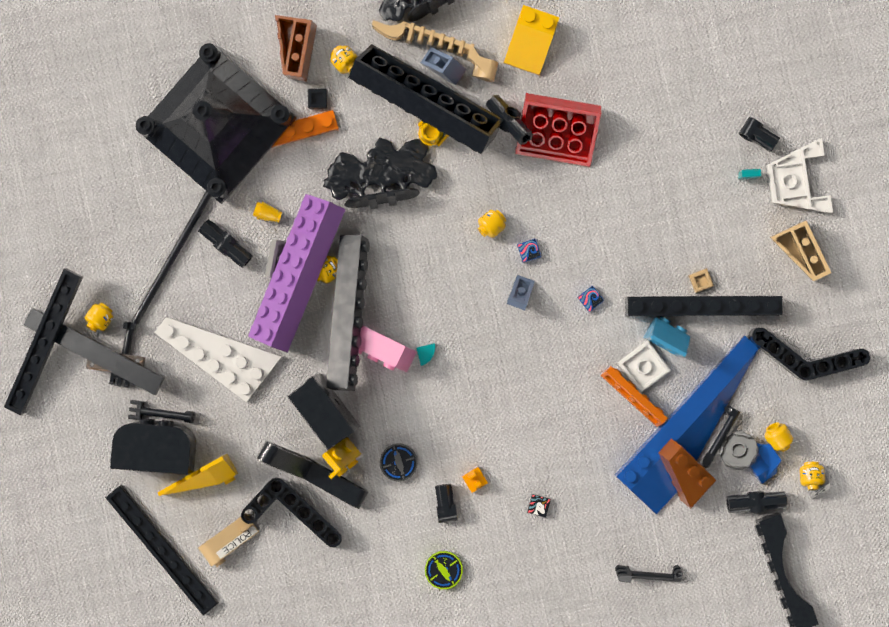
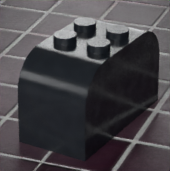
[110,418,196,475]

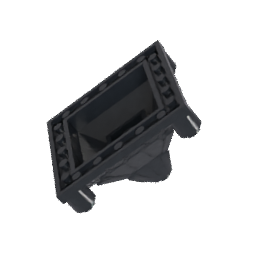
[135,43,297,204]

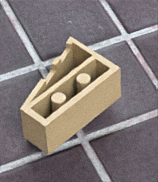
[770,221,831,281]

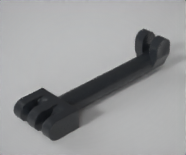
[109,321,137,388]
[128,400,195,423]
[702,406,740,468]
[615,565,683,583]

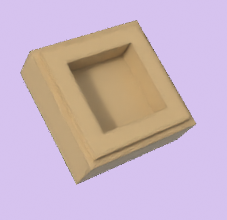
[688,268,714,293]

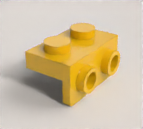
[322,437,361,479]

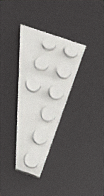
[154,317,282,402]

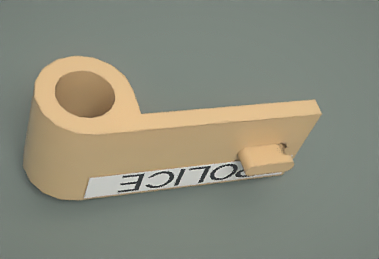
[198,513,259,567]

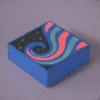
[517,239,541,263]
[577,285,604,312]

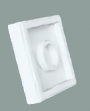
[617,340,671,393]

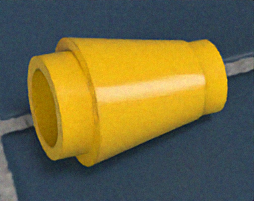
[253,201,282,223]

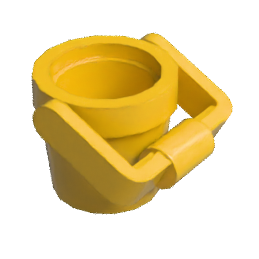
[418,121,449,146]

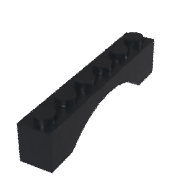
[754,512,819,627]

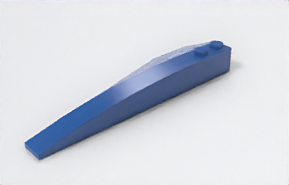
[614,336,759,514]

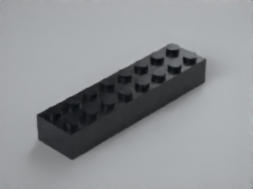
[348,44,504,154]

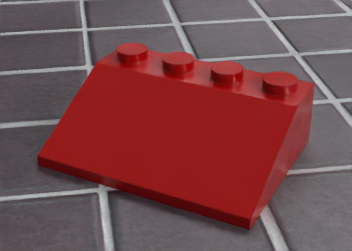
[515,93,601,167]

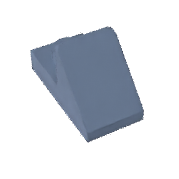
[507,275,535,311]

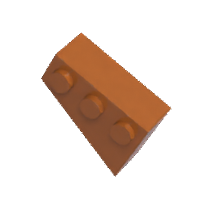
[275,15,317,81]
[658,439,716,509]

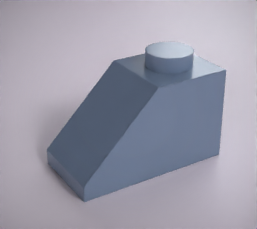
[420,47,467,85]

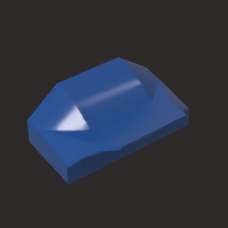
[749,442,782,484]

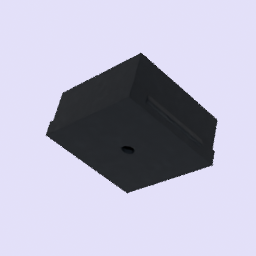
[287,373,360,450]

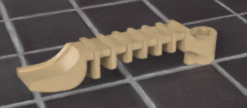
[372,20,499,82]

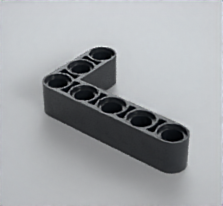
[241,478,342,548]

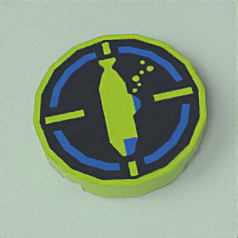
[425,551,463,589]

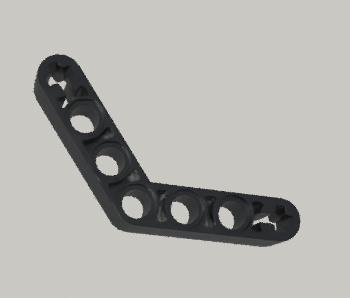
[748,327,871,381]
[257,441,369,509]

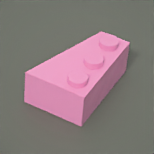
[358,326,417,372]

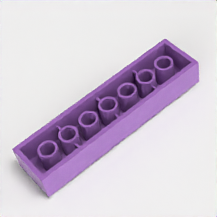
[248,194,346,353]

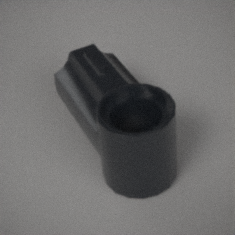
[738,117,780,152]
[435,483,458,523]

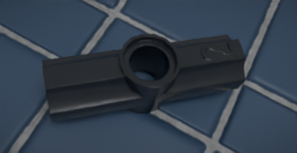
[486,95,533,145]
[198,219,253,268]
[726,491,787,513]

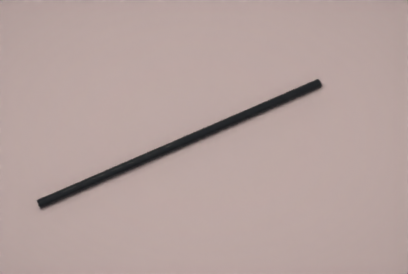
[131,191,212,324]

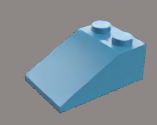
[643,316,690,357]

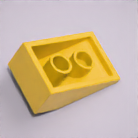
[504,5,560,75]

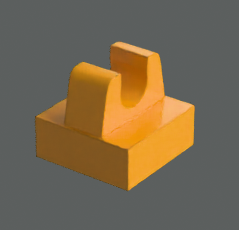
[462,467,488,493]

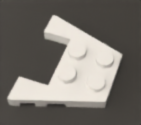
[766,139,833,213]

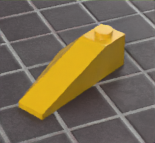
[157,454,238,496]

